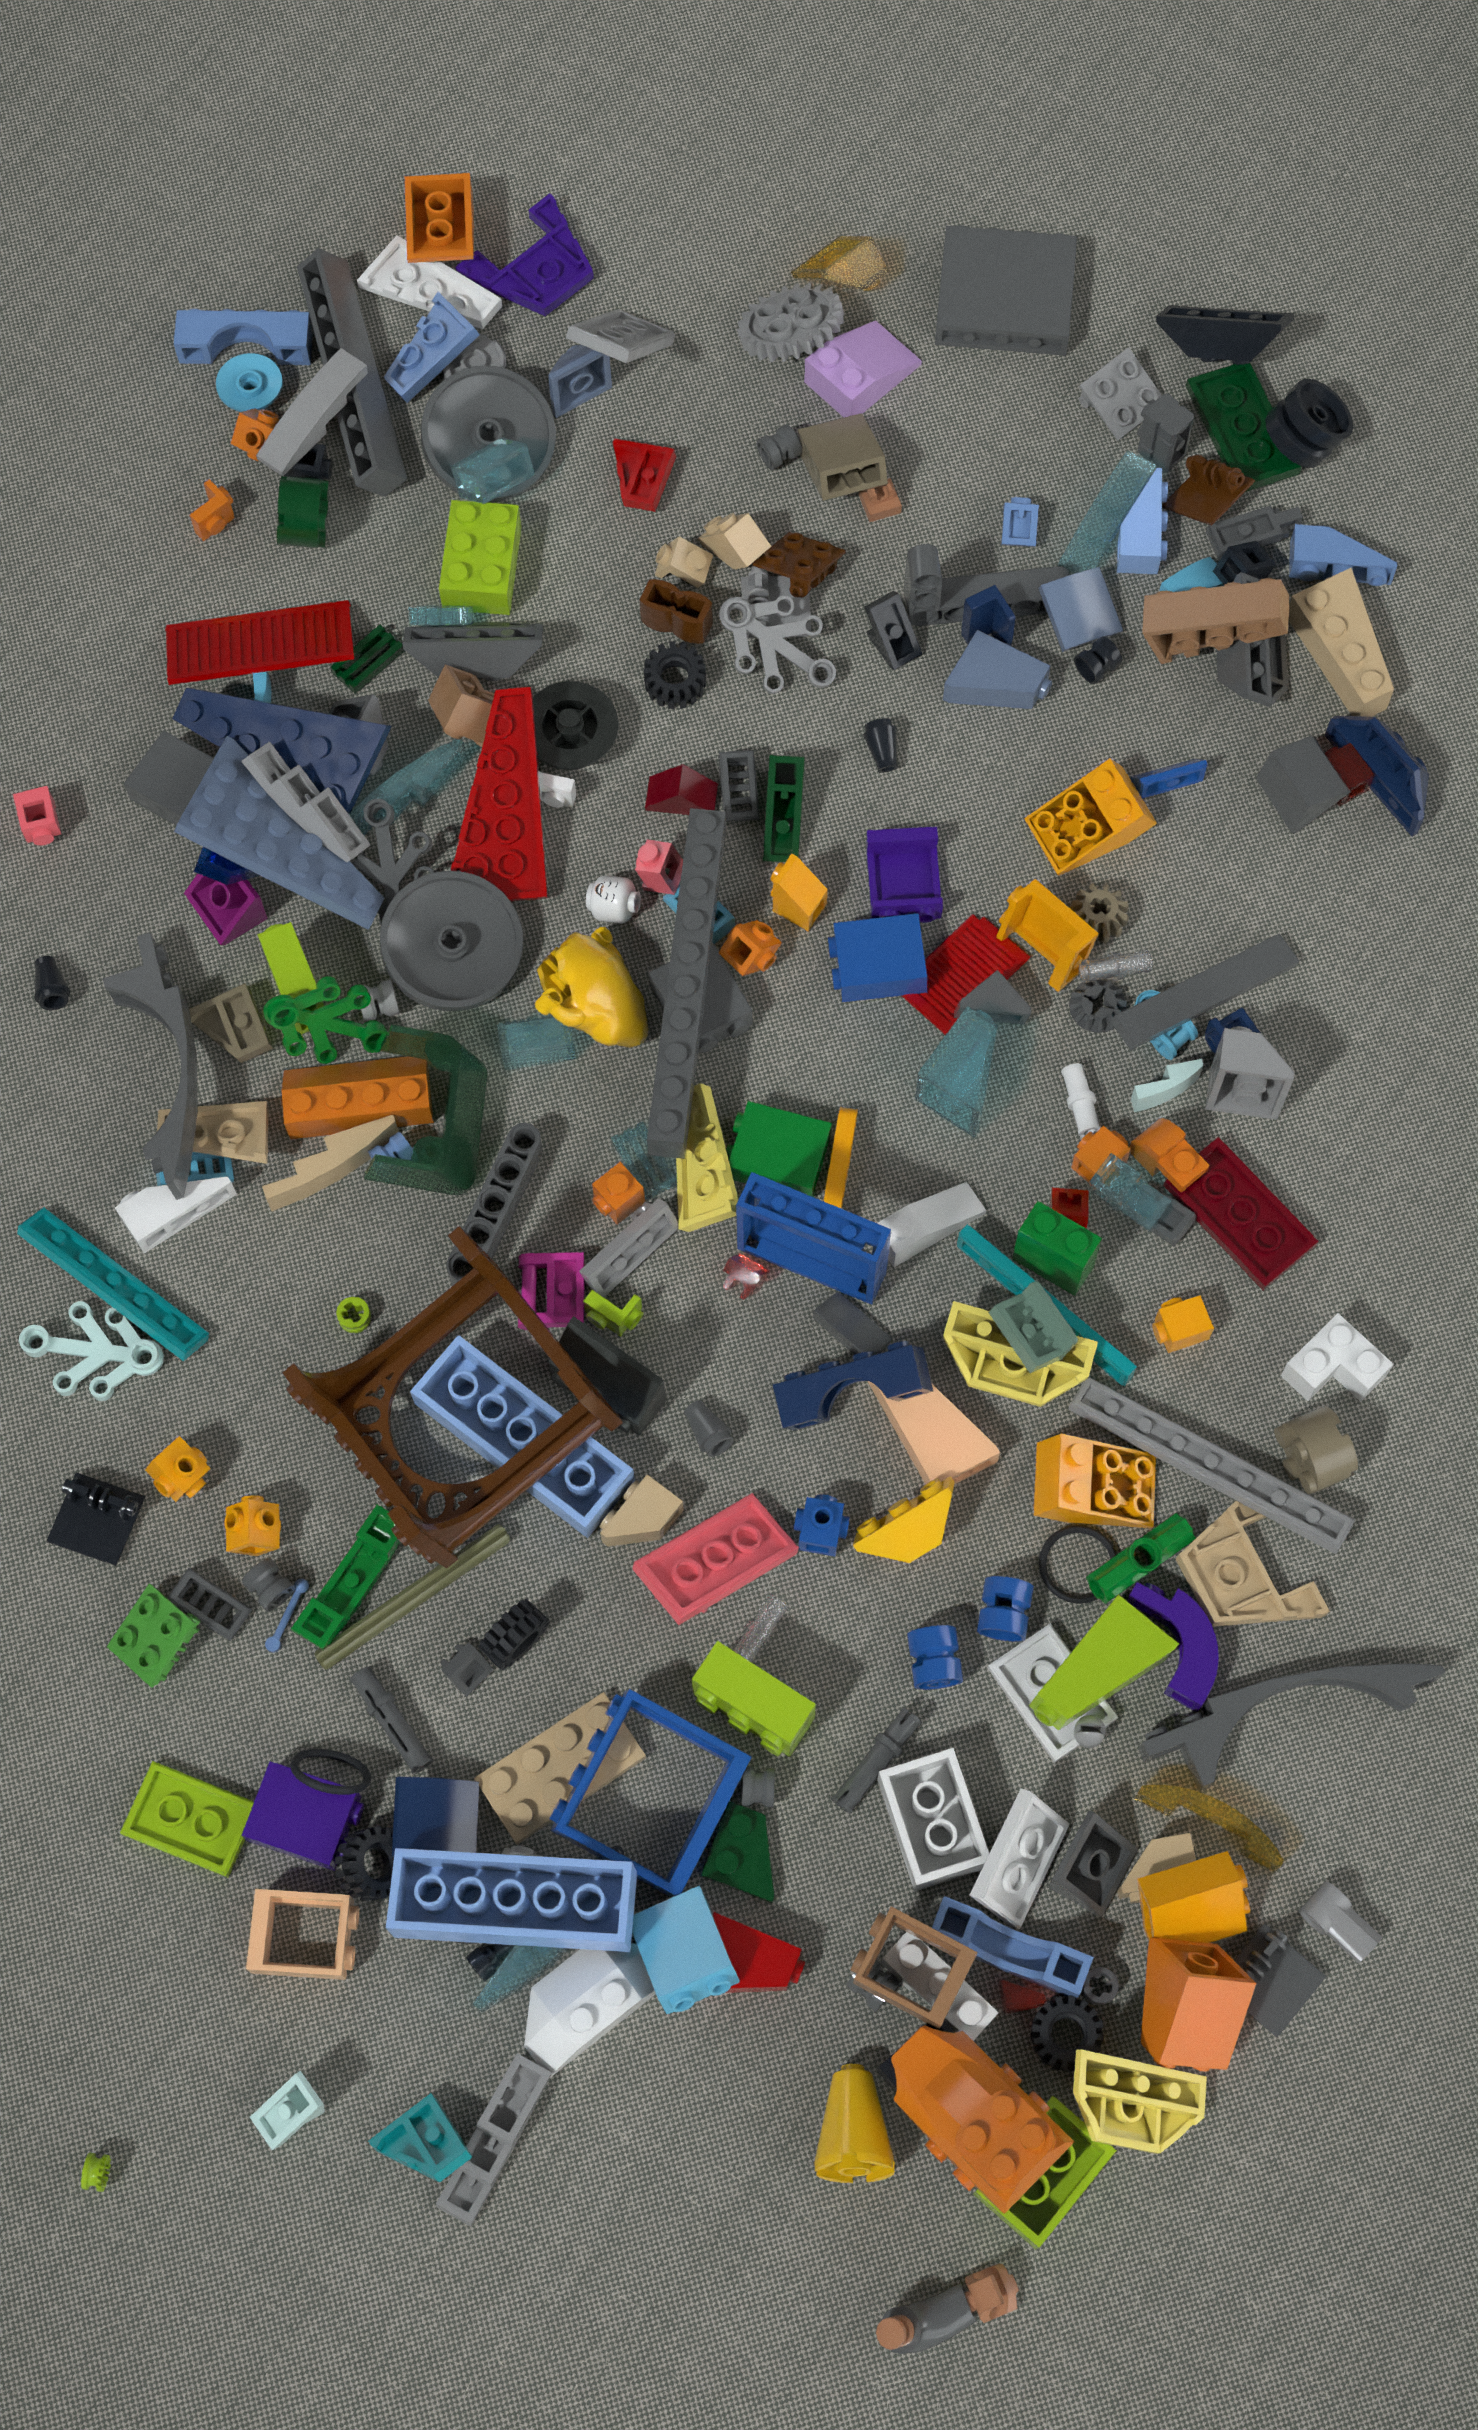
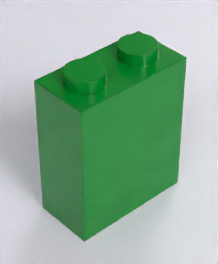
[726,1101,832,1197]
[1012,1201,1102,1296]

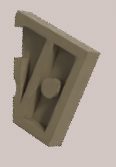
[189,983,274,1063]

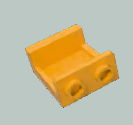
[996,879,1099,992]

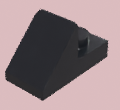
[864,591,922,670]

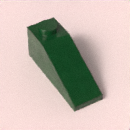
[763,754,805,862]

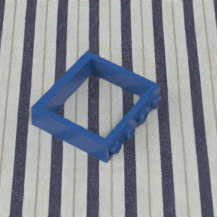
[736,1172,891,1305]
[549,1689,752,1898]

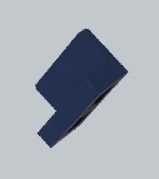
[961,585,1016,647]

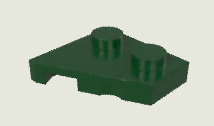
[702,1801,774,1903]

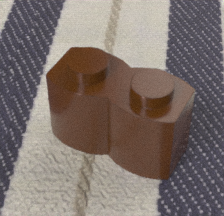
[639,579,713,644]

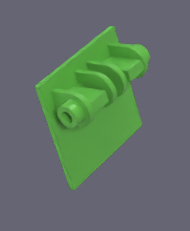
[107,1583,200,1688]

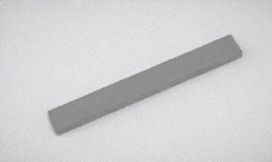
[1068,1377,1355,1554]

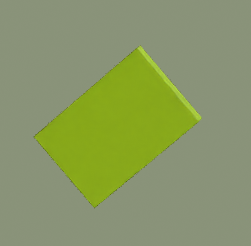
[120,1761,254,1878]

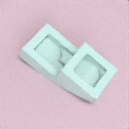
[1131,1059,1203,1112]

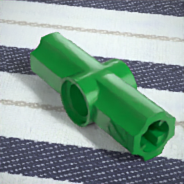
[1086,1513,1196,1604]

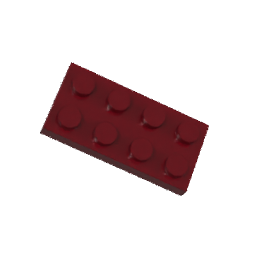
[1163,1137,1319,1291]

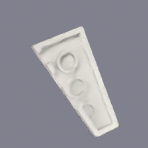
[357,235,502,329]

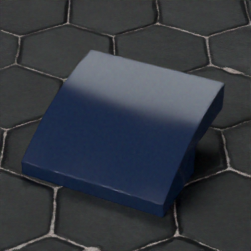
[392,1777,479,1857]

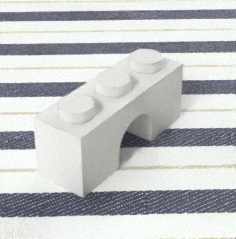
[881,1932,999,2041]

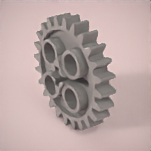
[737,283,845,362]

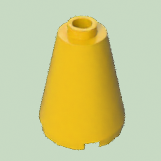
[814,2064,895,2183]

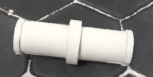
[1061,1063,1101,1138]

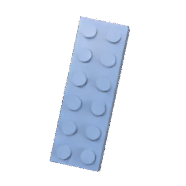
[410,1335,635,1538]
[386,1848,637,1952]

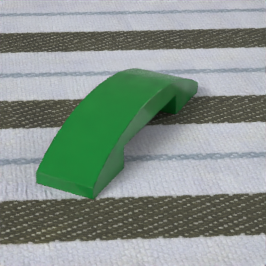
[291,1504,400,1650]

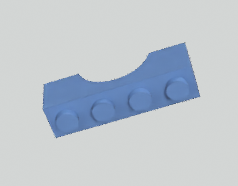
[174,309,313,365]
[932,1896,1094,1999]

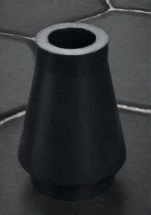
[863,718,898,773]
[34,956,70,1010]

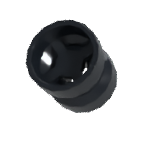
[1074,636,1123,685]

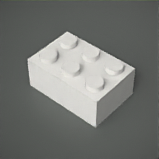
[877,1748,989,1892]

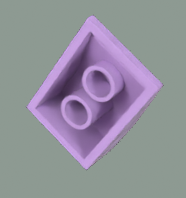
[804,320,922,418]

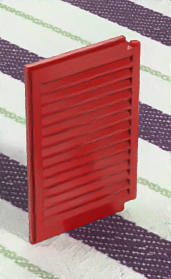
[901,914,1031,1037]

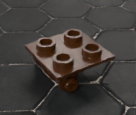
[1162,454,1255,526]
[752,532,846,598]

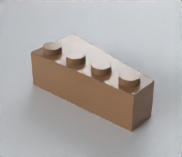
[1142,578,1289,664]

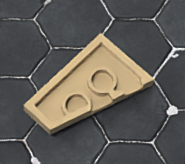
[157,1101,269,1164]

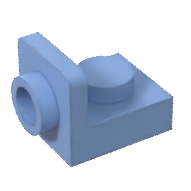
[1001,497,1039,547]

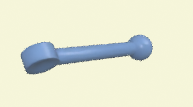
[265,1578,309,1653]

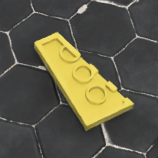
[676,1083,738,1232]

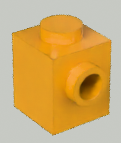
[1152,1295,1214,1353]

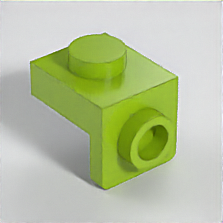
[583,1290,643,1337]

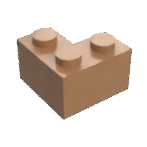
[428,664,495,747]

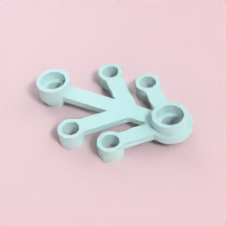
[19,1301,164,1401]

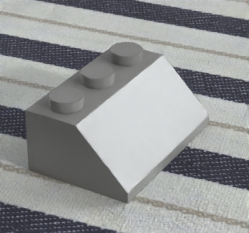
[1205,1027,1295,1120]

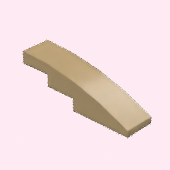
[262,1115,398,1211]

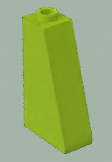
[1029,1594,1179,1730]

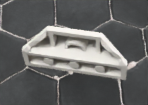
[524,1943,656,2078]

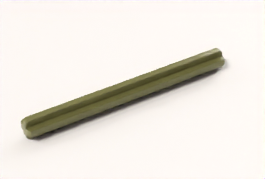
[314,1524,510,1670]

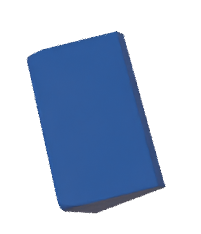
[1131,759,1208,799]

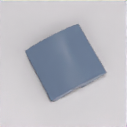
[1038,567,1123,652]

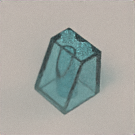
[915,1006,998,1138]

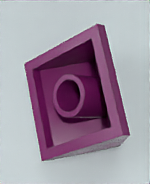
[184,852,268,946]

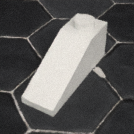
[115,1176,237,1253]
[877,1182,986,1267]

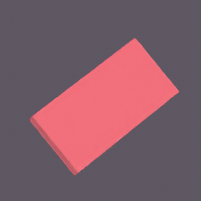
[632,1493,799,1625]

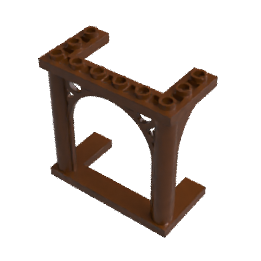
[282,1226,623,1569]

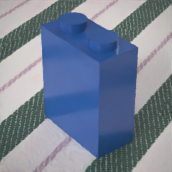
[828,913,927,1002]

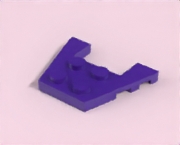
[455,193,594,317]

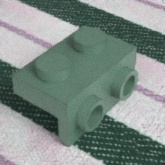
[988,1281,1078,1374]

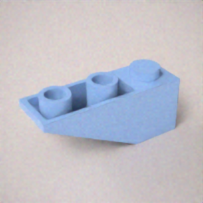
[1117,468,1168,574]

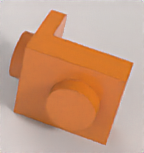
[190,479,235,542]

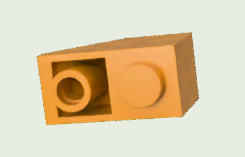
[770,854,828,932]

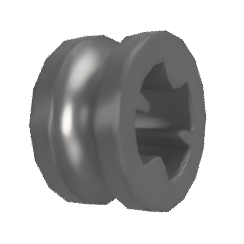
[1082,1967,1119,2005]

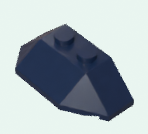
[1325,715,1429,837]

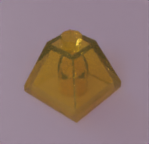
[791,236,889,291]

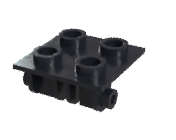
[46,1472,145,1566]

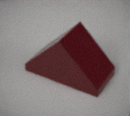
[645,764,718,815]

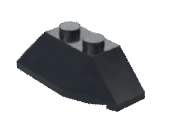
[1156,305,1294,365]

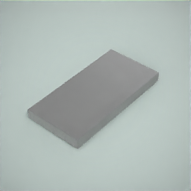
[566,309,676,363]

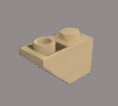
[698,513,772,569]
[600,1475,684,1546]
[1117,1833,1196,1903]

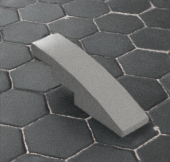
[256,348,368,476]
[241,742,370,862]
[436,2053,552,2227]

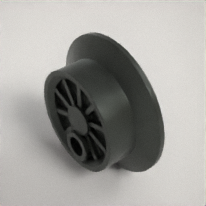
[533,681,619,770]

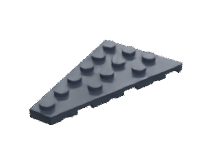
[174,736,384,930]

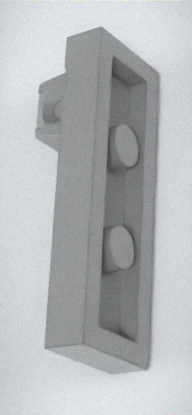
[579,1198,678,1297]

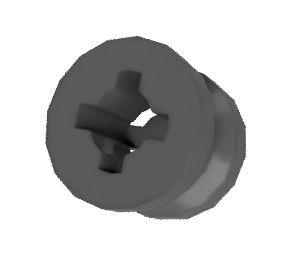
[742,1767,775,1808]

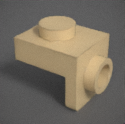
[655,536,713,588]

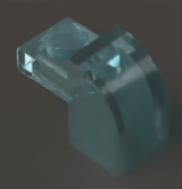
[1089,1153,1171,1232]

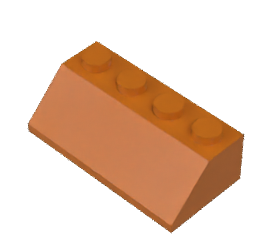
[281,1054,434,1139]

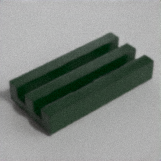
[330,624,405,694]

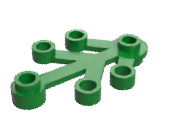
[263,976,390,1064]

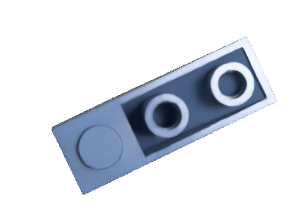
[1289,524,1397,586]

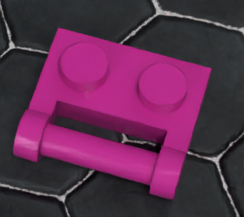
[518,1252,585,1330]

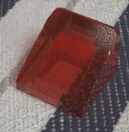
[998,1980,1046,2014]

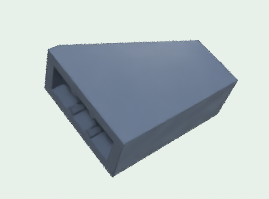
[943,630,1052,709]

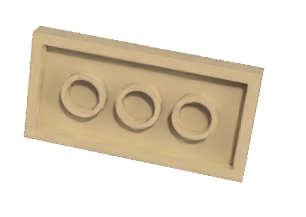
[474,1692,646,1845]

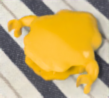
[535,927,649,1048]

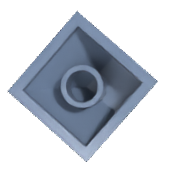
[548,345,612,418]

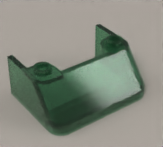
[364,1024,488,1195]

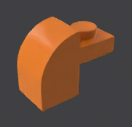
[1129,1118,1210,1192]

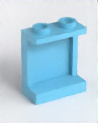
[632,1885,739,2014]

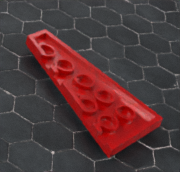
[450,687,548,902]

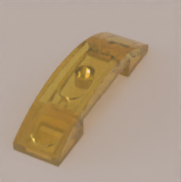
[1134,1785,1284,1873]

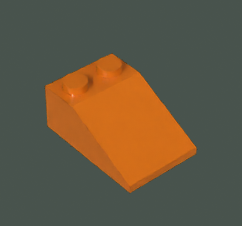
[404,173,474,263]

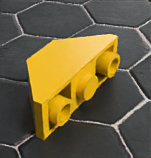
[853,1476,955,1563]

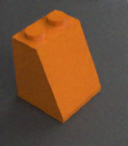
[1141,1937,1256,2072]

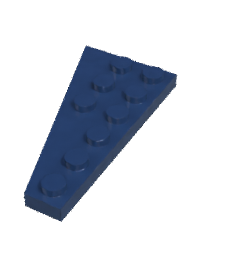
[172,688,392,816]

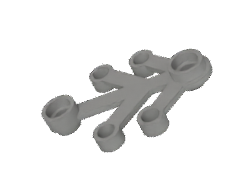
[719,595,836,694]

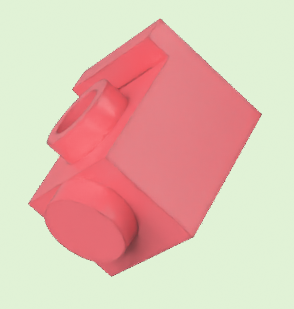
[13,786,62,846]
[635,840,683,895]

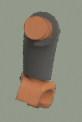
[876,2263,1019,2354]

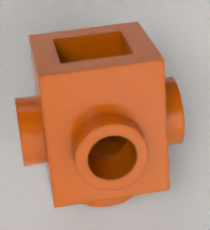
[231,408,279,461]
[719,920,782,976]

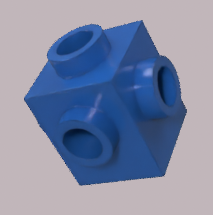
[794,1494,850,1557]

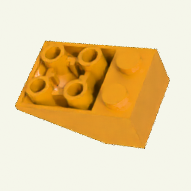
[1024,758,1157,876]
[1034,1434,1156,1528]

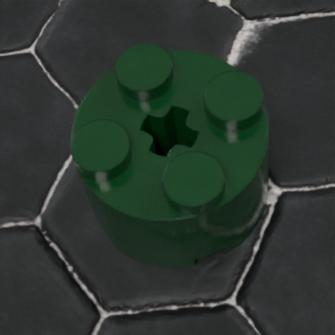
[277,476,329,548]

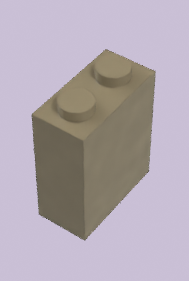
[798,413,888,501]

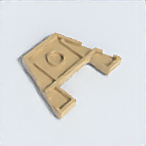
[1176,1501,1330,1627]

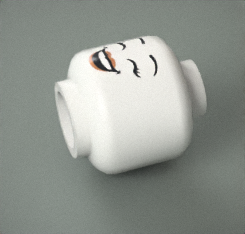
[586,875,641,924]

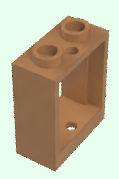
[850,1906,978,2030]

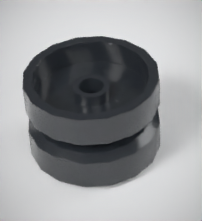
[1265,378,1354,468]

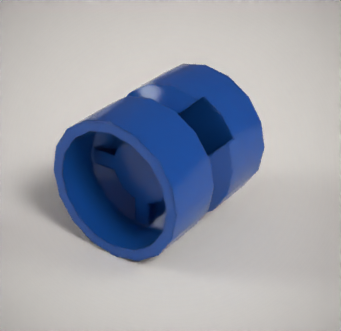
[977,1576,1034,1642]
[907,1625,963,1690]

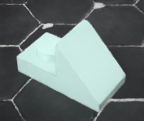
[250,2071,325,2150]

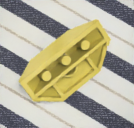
[943,1301,1098,1407]
[1073,2049,1207,2154]

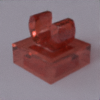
[723,1253,770,1300]

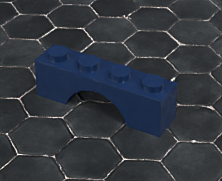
[773,1341,934,1431]

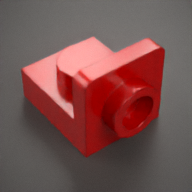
[1049,1187,1089,1228]

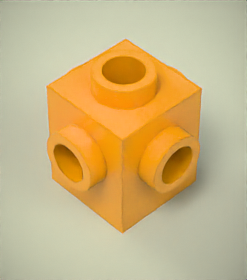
[145,1436,211,1502]
[224,1495,281,1556]

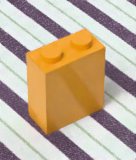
[1137,1851,1250,1943]

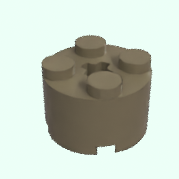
[1274,1406,1358,1494]

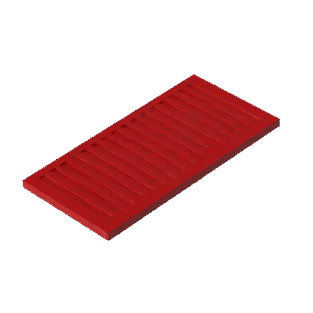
[165,600,354,685]

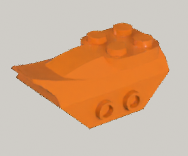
[891,2025,1074,2214]

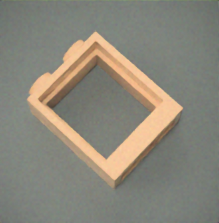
[246,1889,360,1980]

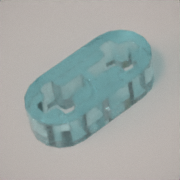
[408,606,473,625]

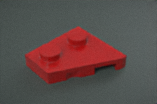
[613,438,677,512]

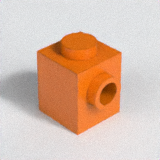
[1071,1125,1131,1191]
[592,1162,645,1225]

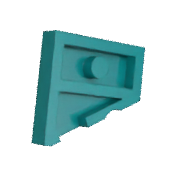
[368,2093,472,2183]

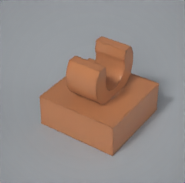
[858,478,902,522]

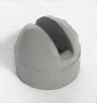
[1074,1715,1106,1748]

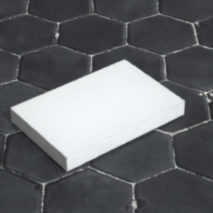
[987,1623,1118,1763]
[970,1789,1069,1929]

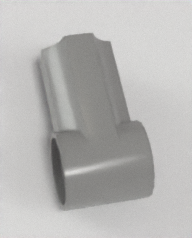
[1299,1882,1383,1963]

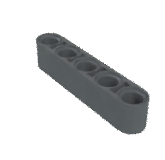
[446,1122,543,1285]

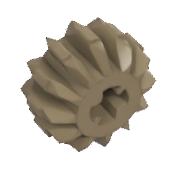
[1069,883,1129,944]

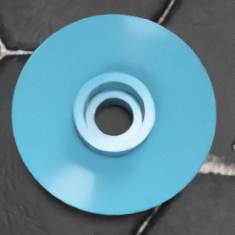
[216,353,283,412]

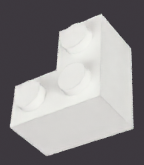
[1281,1313,1394,1402]

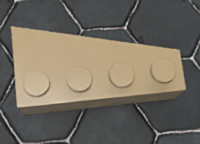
[1288,568,1394,717]

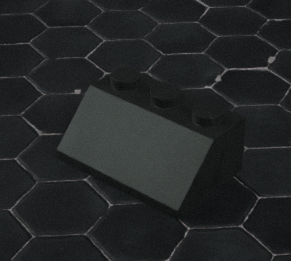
[548,1316,666,1436]

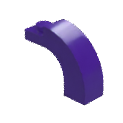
[1127,1582,1219,1713]

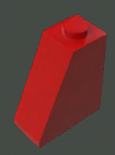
[712,1912,806,1993]

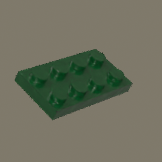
[1186,363,1302,492]

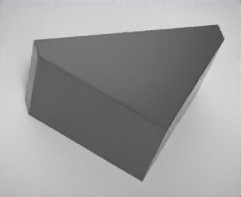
[954,970,1031,1025]

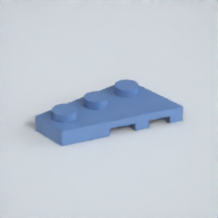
[384,292,480,403]

